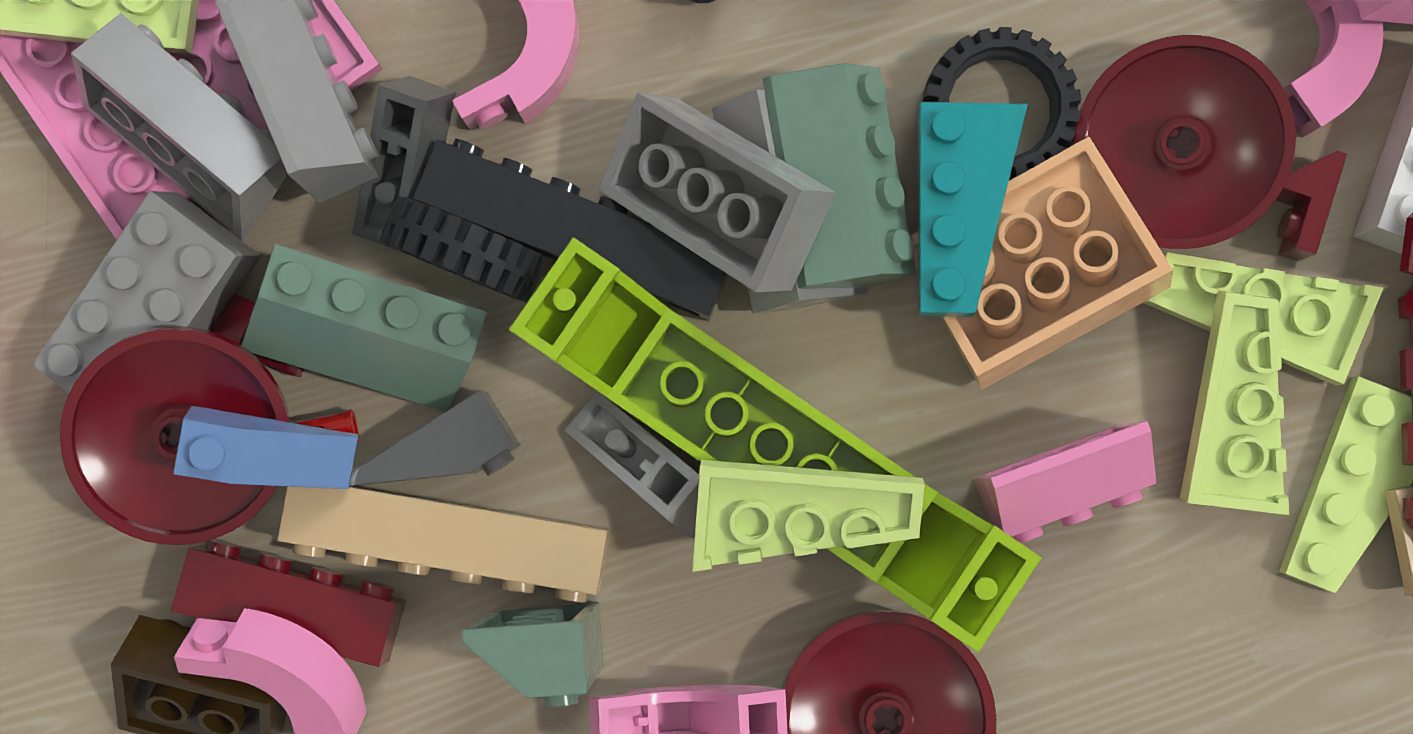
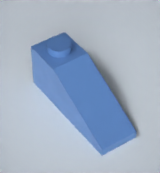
[173,406,358,489]

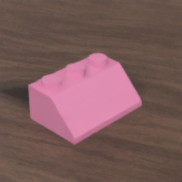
[973,421,1156,543]

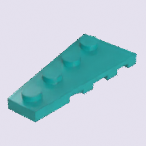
[918,102,1028,317]

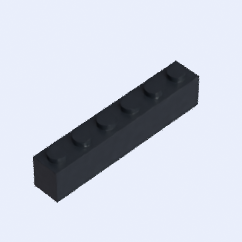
[413,138,728,321]

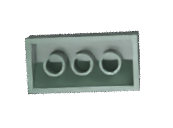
[763,63,916,289]
[241,244,487,411]
[462,603,604,707]

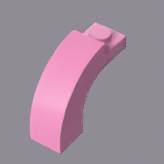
[452,0,580,130]
[1283,0,1384,138]
[174,608,367,734]
[589,684,788,734]

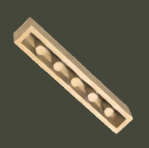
[277,486,611,603]

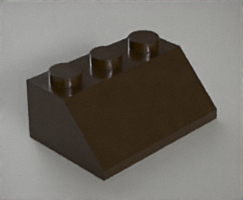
[111,615,287,734]

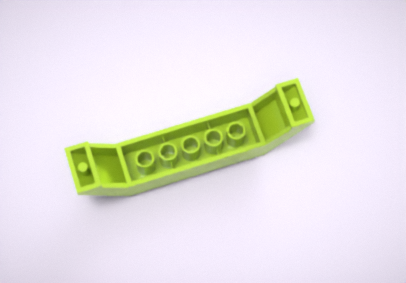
[509,237,1042,653]

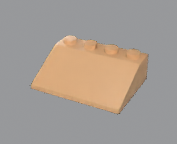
[911,137,1173,390]

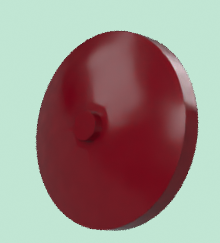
[1074,35,1296,250]
[60,326,290,545]
[782,610,997,734]

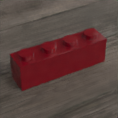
[171,539,406,667]

